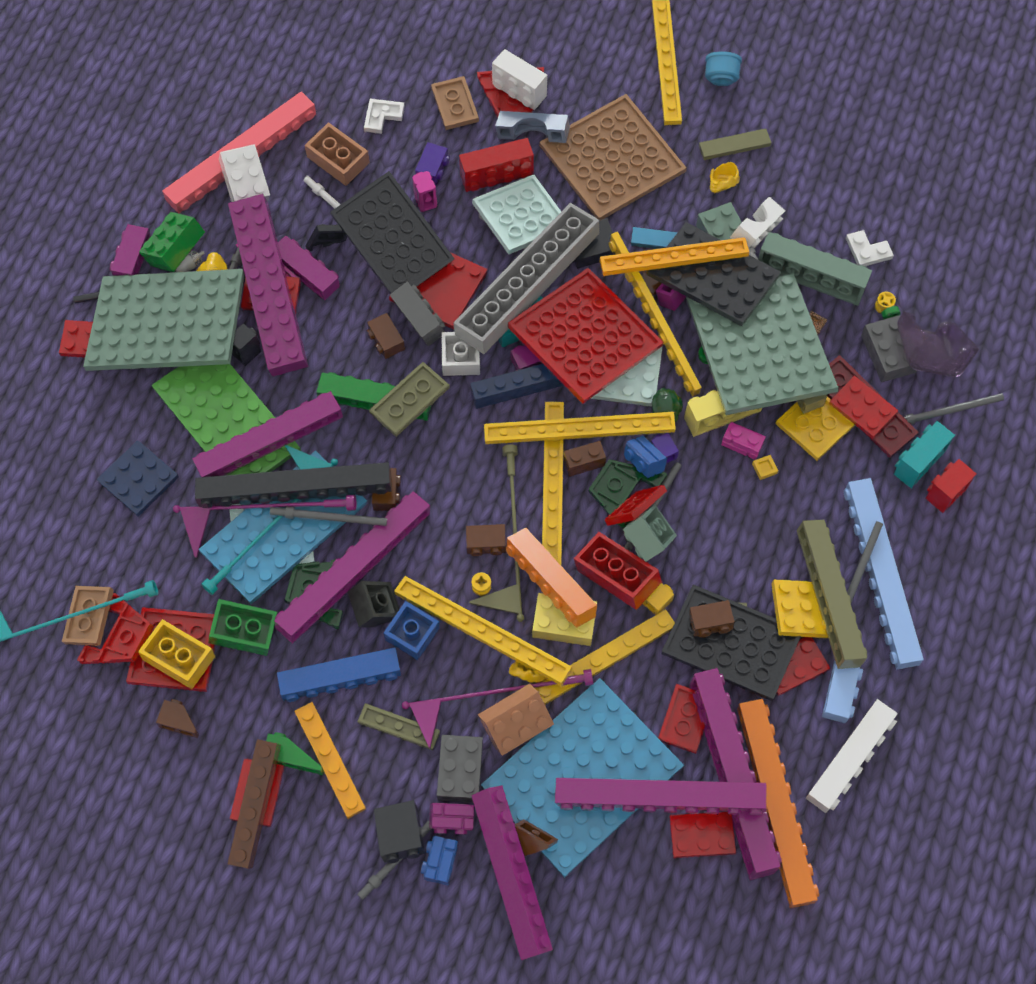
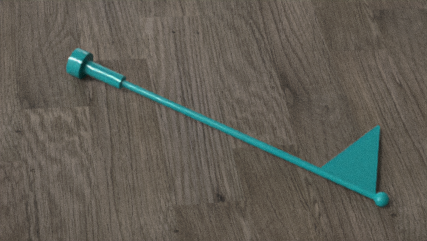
[201,445,338,595]
[0,580,158,642]

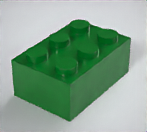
[139,212,205,272]
[208,599,277,656]

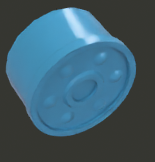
[705,52,742,86]

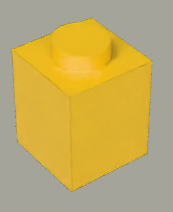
[643,583,674,615]

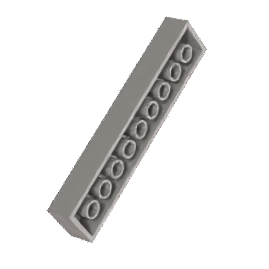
[453,203,599,354]

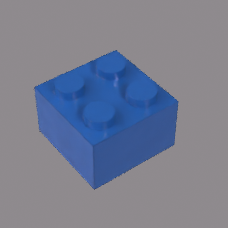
[383,601,440,660]

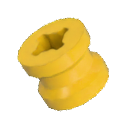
[875,291,896,314]
[471,572,491,596]

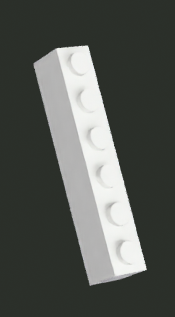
[806,699,898,813]

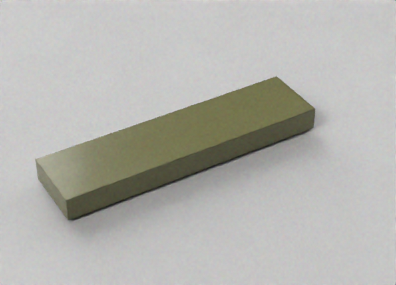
[699,128,771,160]
[357,703,440,750]

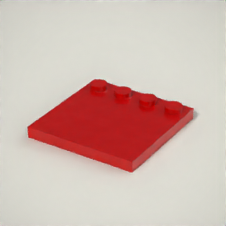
[389,253,487,330]
[126,607,216,692]

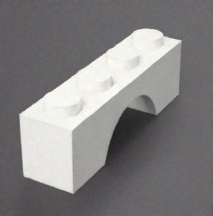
[730,197,785,249]

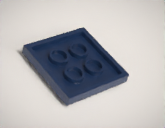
[97,440,179,517]

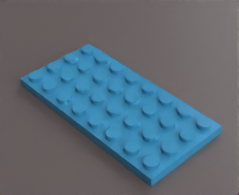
[199,450,368,604]

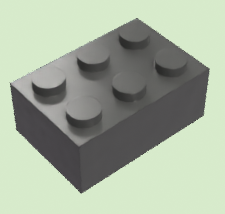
[390,281,445,347]
[861,315,921,383]
[437,735,483,803]

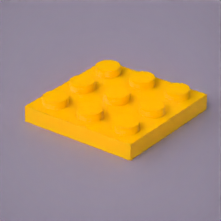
[775,397,855,461]
[771,579,828,638]

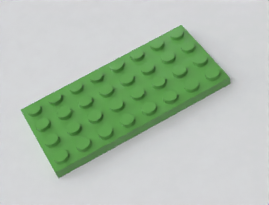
[152,364,301,476]

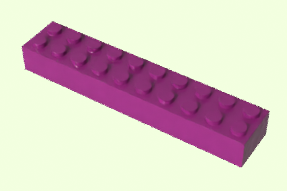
[228,193,309,377]
[689,668,782,880]

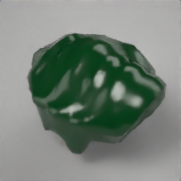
[651,388,683,423]

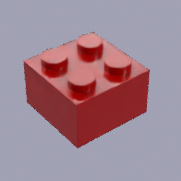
[925,459,977,513]

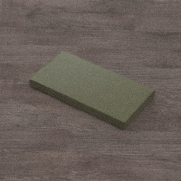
[369,362,450,437]

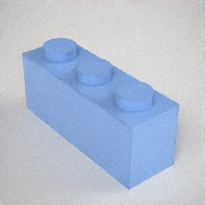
[822,661,863,723]

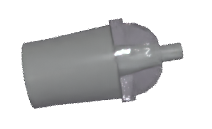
[175,251,205,272]

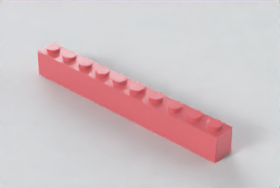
[162,92,316,214]

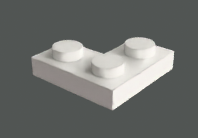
[364,99,405,134]
[846,230,894,266]

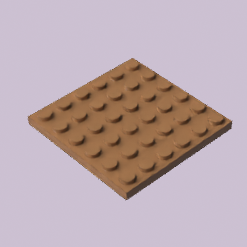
[539,94,686,220]

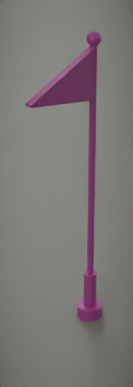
[173,495,357,558]
[402,669,594,749]

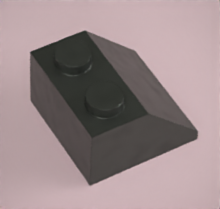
[347,581,400,627]

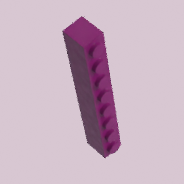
[193,391,343,477]
[471,785,553,960]

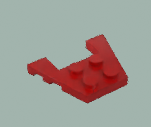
[477,67,544,118]
[77,593,154,664]

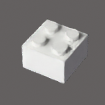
[442,332,480,376]

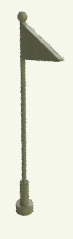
[469,444,524,622]

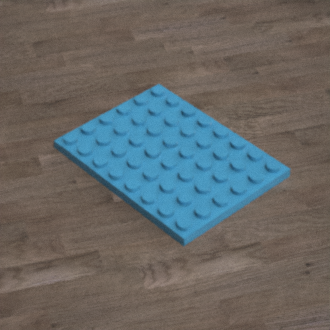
[481,678,684,878]

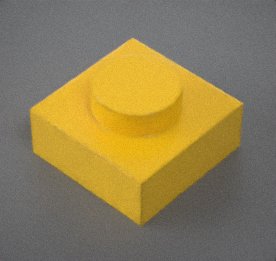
[752,455,778,480]

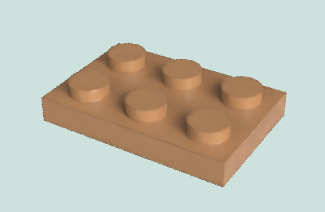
[431,76,479,130]
[62,586,114,646]

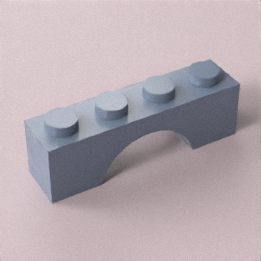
[496,111,570,143]

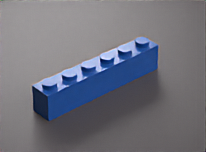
[277,648,401,702]

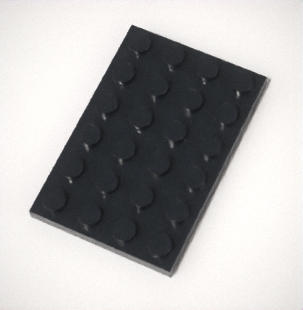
[330,171,455,294]
[647,222,781,326]
[661,584,801,702]

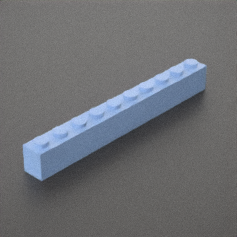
[844,478,924,670]

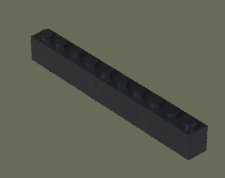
[195,462,392,508]

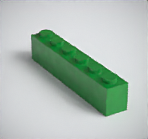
[316,372,431,421]

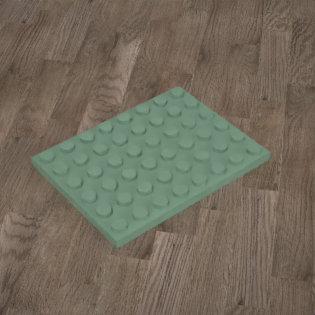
[83,269,245,371]
[687,274,838,415]

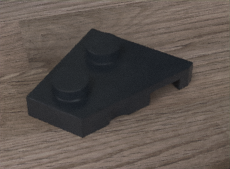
[305,224,347,252]

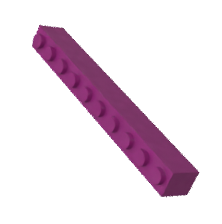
[274,491,430,644]
[555,778,767,815]

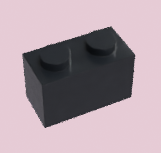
[232,324,261,366]

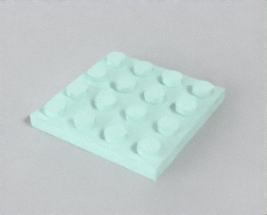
[472,174,561,254]
[591,347,662,407]

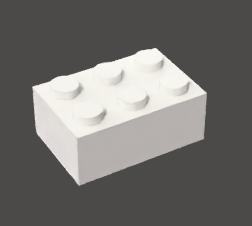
[492,49,547,110]
[219,144,270,202]

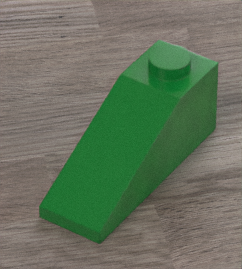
[266,732,324,775]

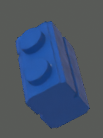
[624,436,667,478]
[421,836,458,885]

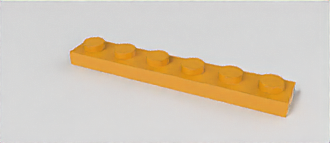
[294,702,366,819]

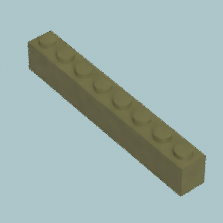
[797,520,867,669]

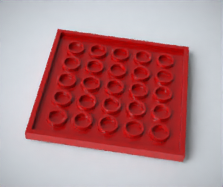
[508,268,664,404]

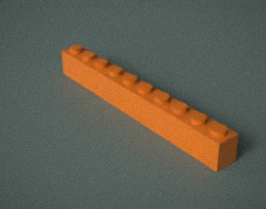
[737,699,819,908]

